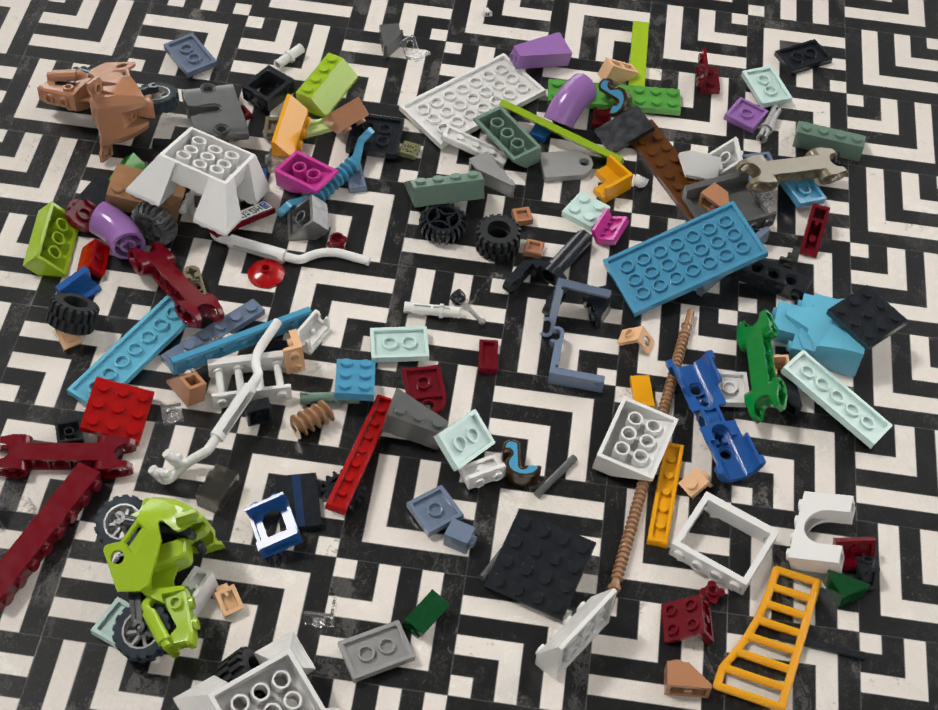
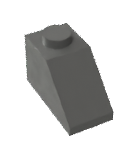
[379,23,404,59]

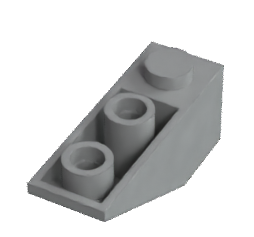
[468,152,515,198]

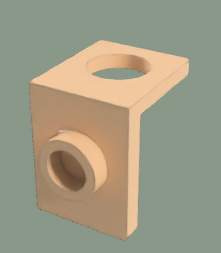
[617,326,654,354]

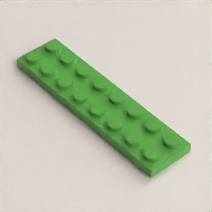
[547,79,681,116]

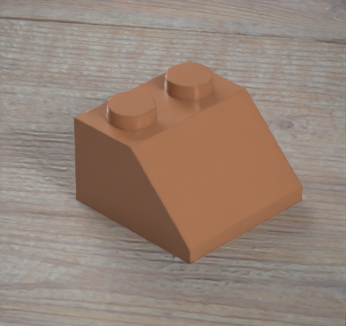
[322,97,369,134]

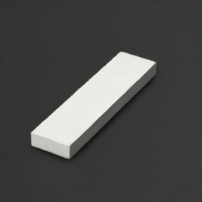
[440,125,508,168]

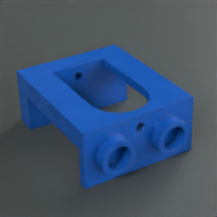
[244,492,303,559]

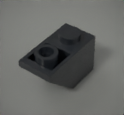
[582,285,613,329]

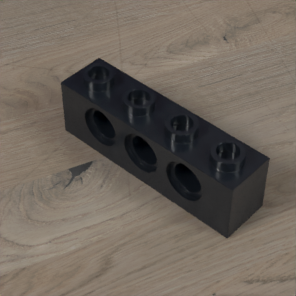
[733,259,813,302]

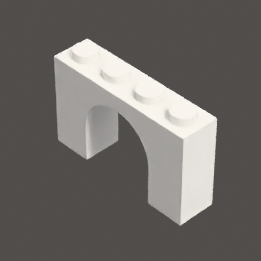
[786,491,856,574]

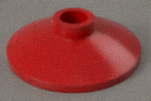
[248,259,285,289]

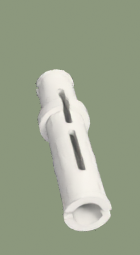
[404,301,461,319]

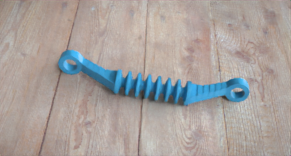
[276,127,375,218]

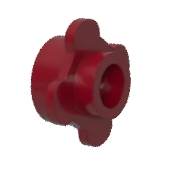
[327,232,347,249]
[700,580,725,604]

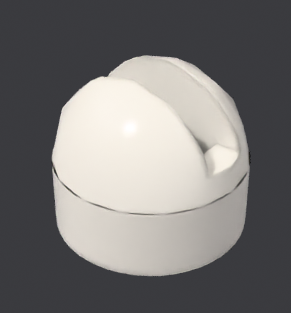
[634,174,649,188]

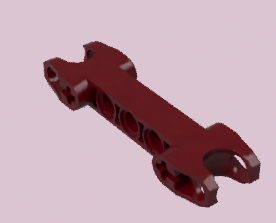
[127,242,225,328]
[0,434,137,479]

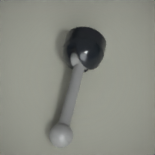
[450,289,486,325]

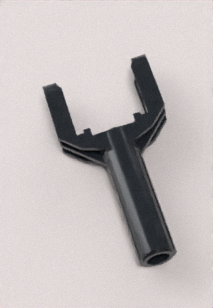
[502,230,592,317]

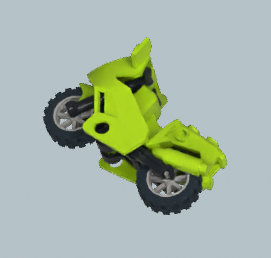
[94,494,225,663]

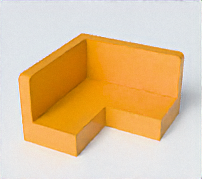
[593,155,633,203]

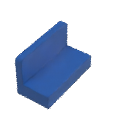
[55,266,101,299]

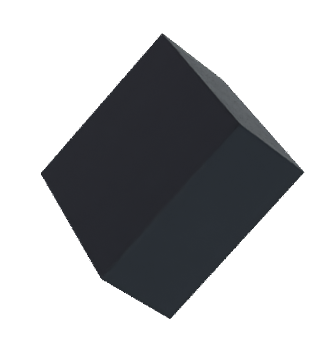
[245,397,272,427]
[55,419,84,443]

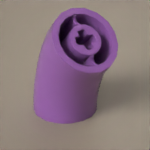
[544,73,597,129]
[89,202,146,259]

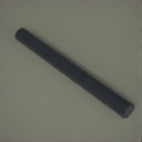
[778,632,866,660]

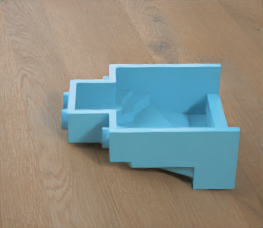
[771,293,865,377]

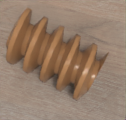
[290,400,335,439]

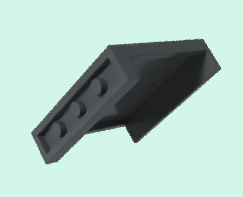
[682,171,777,231]

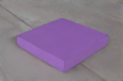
[723,97,769,133]

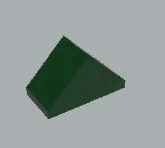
[823,569,869,607]

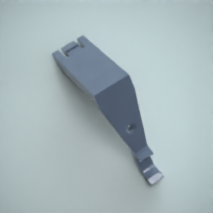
[540,278,612,337]
[548,326,605,393]

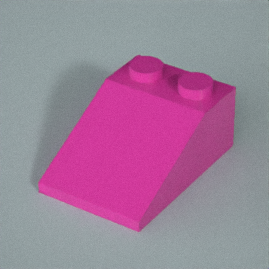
[274,150,339,194]

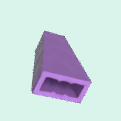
[510,32,572,69]

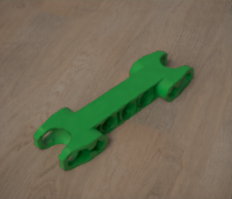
[737,308,788,424]

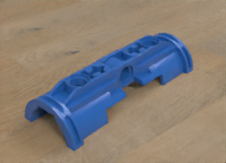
[665,350,766,482]

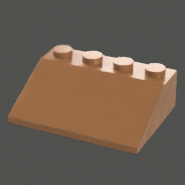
[105,164,187,223]

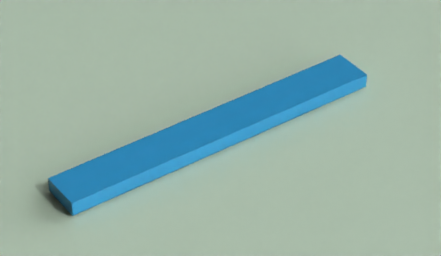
[170,306,312,375]

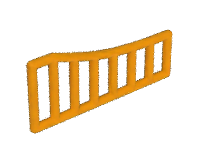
[712,566,822,710]

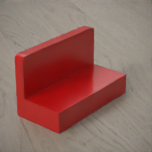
[77,238,110,278]

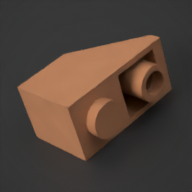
[166,371,207,407]

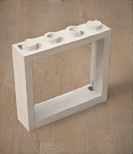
[669,491,780,595]

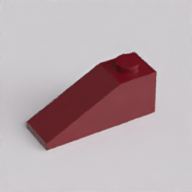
[799,203,830,258]

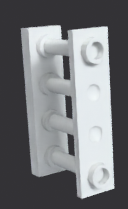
[207,350,292,408]

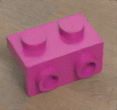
[592,208,629,245]

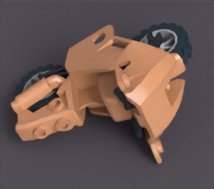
[37,62,180,163]

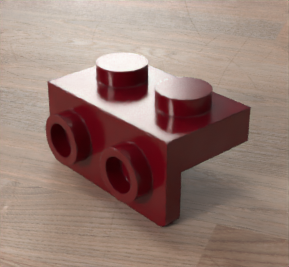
[833,536,876,571]

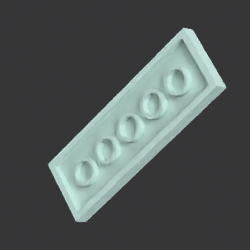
[780,350,893,449]

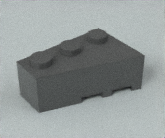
[382,388,449,450]

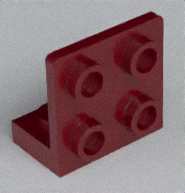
[695,47,720,94]
[661,594,714,645]

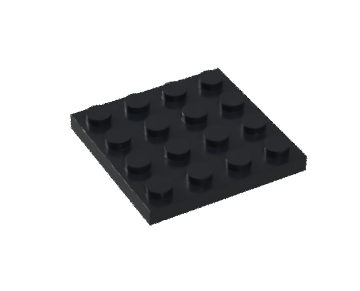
[484,510,596,622]

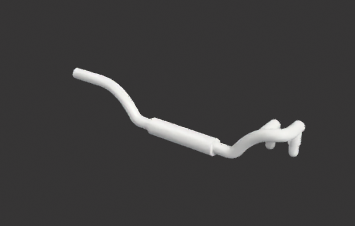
[179,193,371,266]
[148,318,282,485]

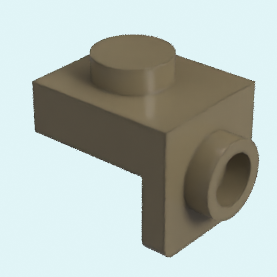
[262,116,279,141]

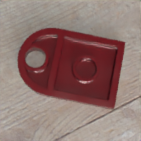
[401,365,446,415]

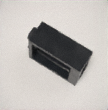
[242,65,295,113]

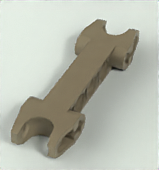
[735,147,848,192]

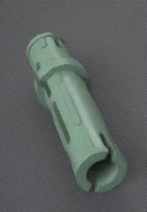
[300,392,360,406]

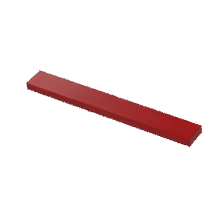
[325,394,392,515]

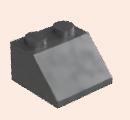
[287,194,329,241]

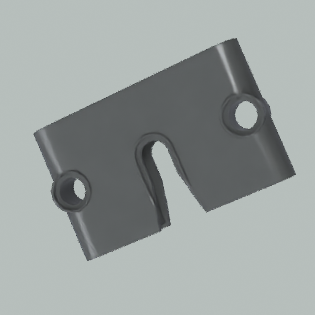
[182,83,249,143]

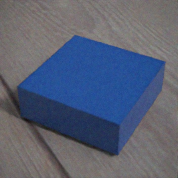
[529,124,551,143]

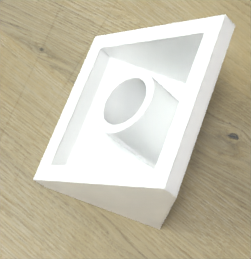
[708,137,743,177]
[678,150,721,181]

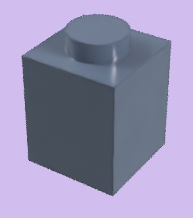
[443,518,477,554]

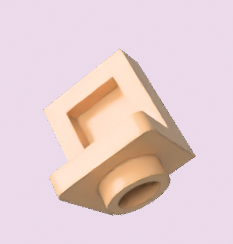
[53,329,83,351]
[678,467,713,499]

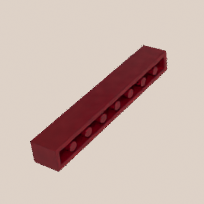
[0,462,102,612]

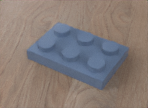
[163,33,217,78]

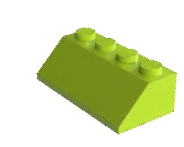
[296,52,358,118]
[23,201,78,277]

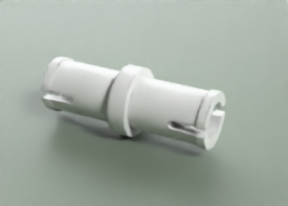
[274,43,305,70]

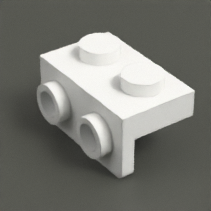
[458,454,506,490]

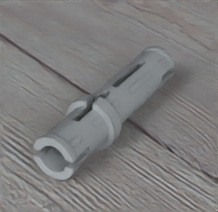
[756,105,782,143]

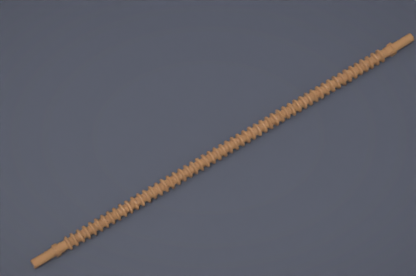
[608,309,695,610]

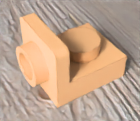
[212,583,244,617]

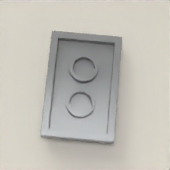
[338,620,415,683]

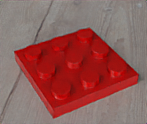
[79,377,155,446]

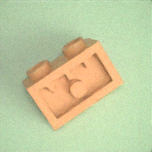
[283,329,306,374]

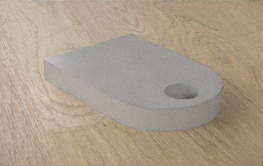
[540,150,593,182]

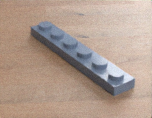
[160,299,265,369]

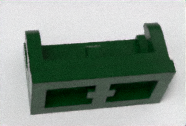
[402,589,450,639]

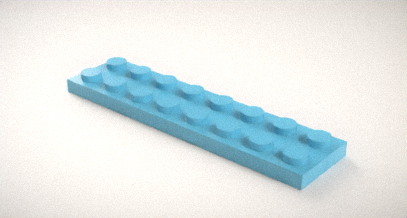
[67,295,188,406]

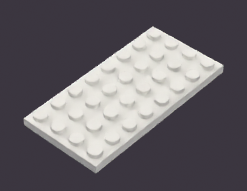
[399,53,546,149]

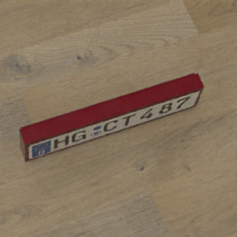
[206,200,275,238]

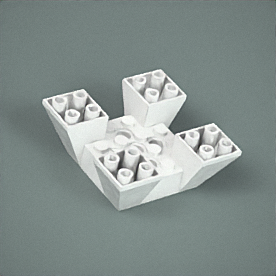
[126,127,270,236]
[173,631,340,710]

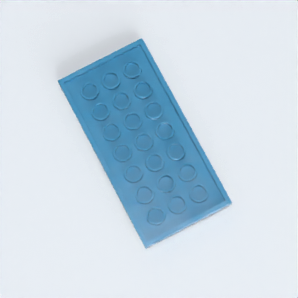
[603,201,768,317]

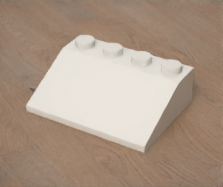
[592,396,678,481]
[535,588,617,680]

